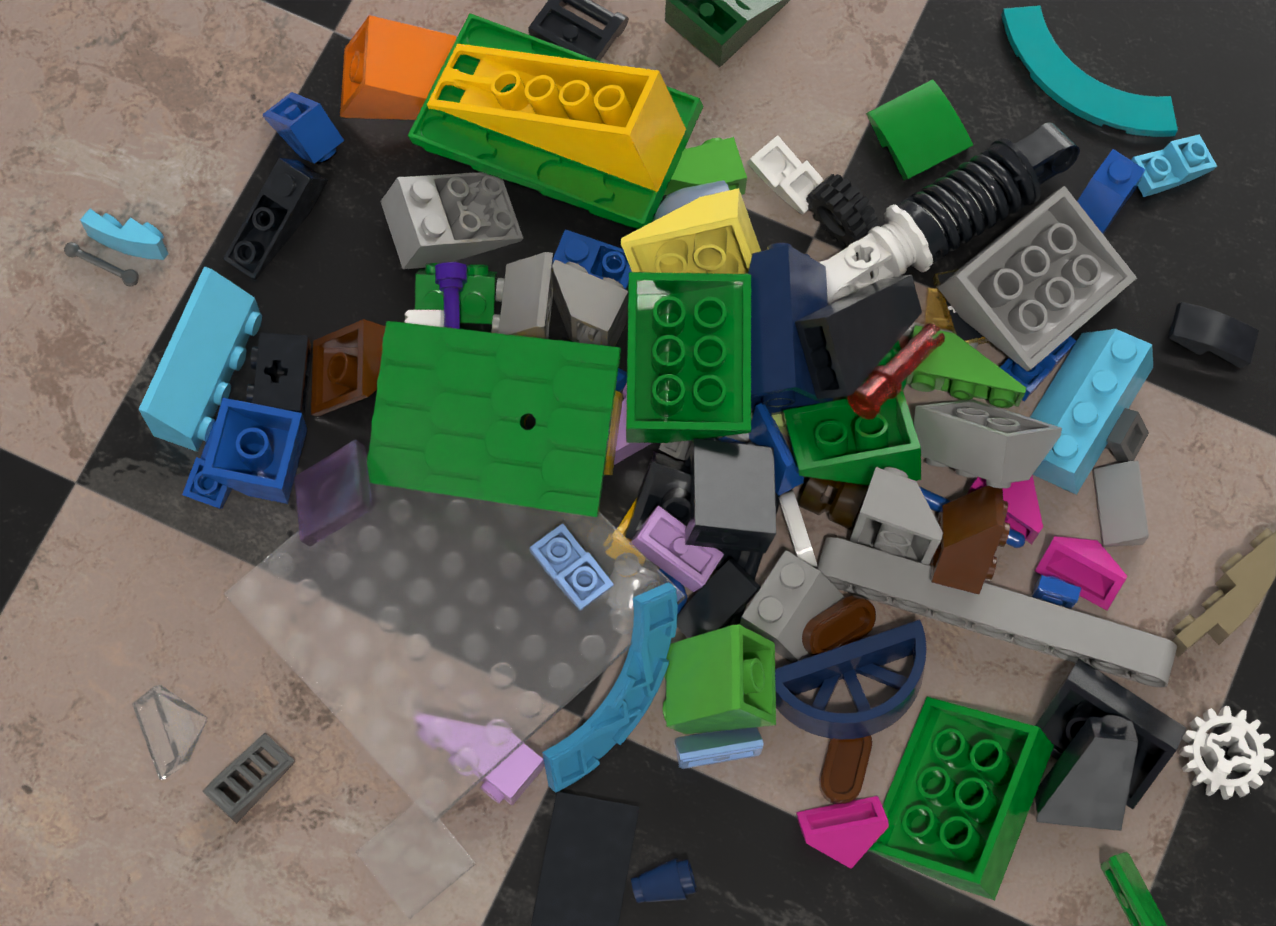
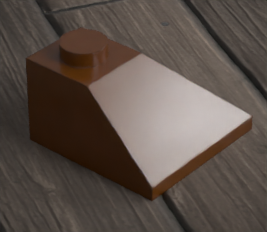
[311,319,386,417]

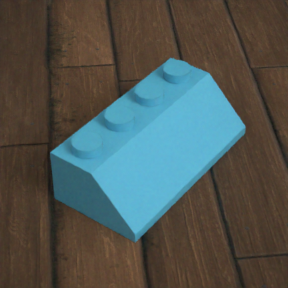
[139,267,262,452]
[1030,329,1153,495]

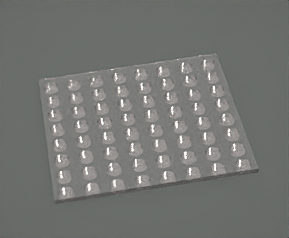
[224,474,686,824]

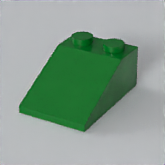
[783,388,921,485]

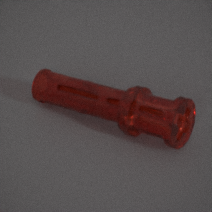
[847,323,945,420]

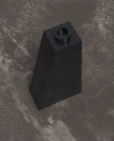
[795,274,922,400]

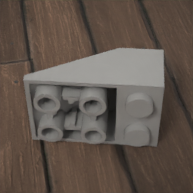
[380,172,523,269]

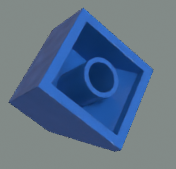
[202,397,307,504]

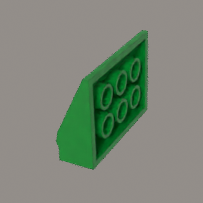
[626,272,751,443]
[868,696,1054,901]

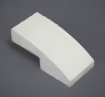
[747,135,824,215]

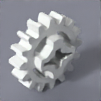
[1179,706,1274,800]

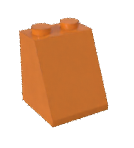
[340,15,456,120]

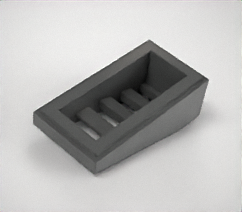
[203,733,295,824]

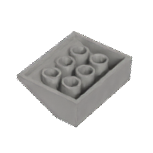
[937,186,1137,371]

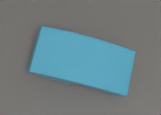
[1131,134,1217,197]
[80,209,168,260]

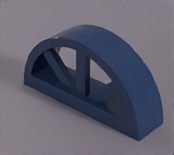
[775,620,927,739]

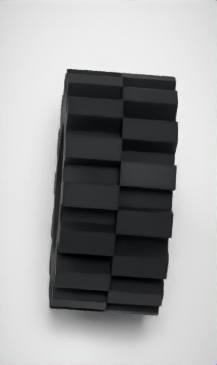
[806,174,878,247]

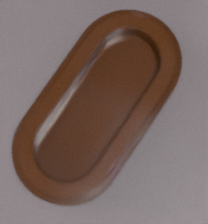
[802,595,876,656]
[819,735,872,804]

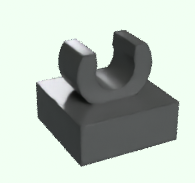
[1105,408,1149,463]

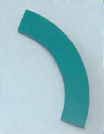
[1001,5,1178,137]

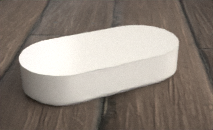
[778,490,818,568]

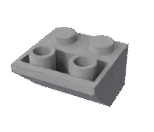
[552,260,628,347]

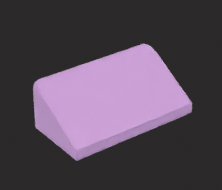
[629,506,724,592]

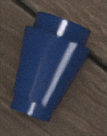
[631,858,697,903]

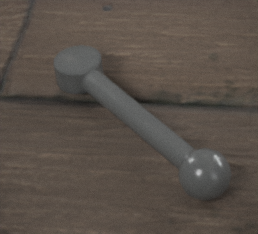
[64,242,138,287]

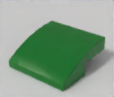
[866,80,973,180]

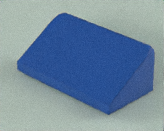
[748,403,804,495]

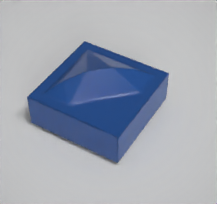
[1031,575,1081,609]

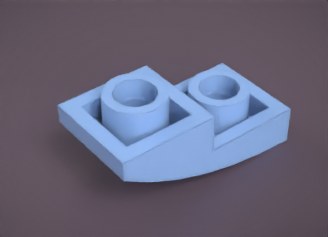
[529,523,614,611]

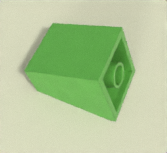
[663,624,776,734]

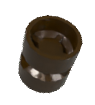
[798,477,869,530]

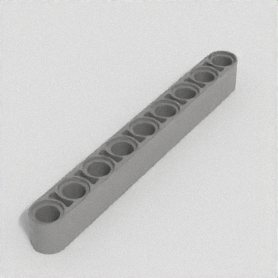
[817,537,1177,687]

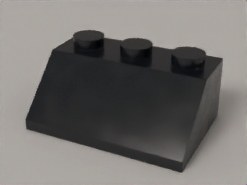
[625,451,750,570]
[1035,659,1186,809]

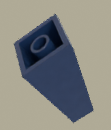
[748,243,833,415]

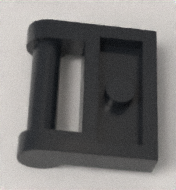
[528,0,629,61]

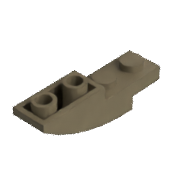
[1171,528,1276,657]

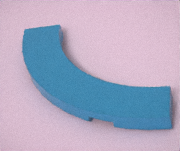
[542,582,678,793]

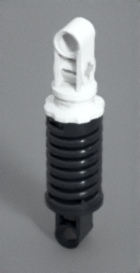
[820,122,1080,305]

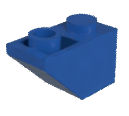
[553,229,632,290]

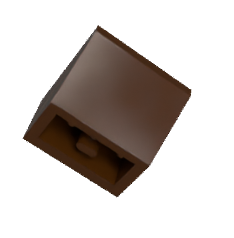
[931,485,1010,595]

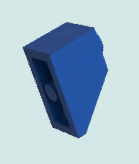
[262,92,344,164]
[1077,149,1146,234]

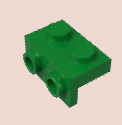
[415,263,497,324]

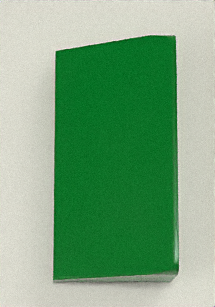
[1101,852,1167,926]

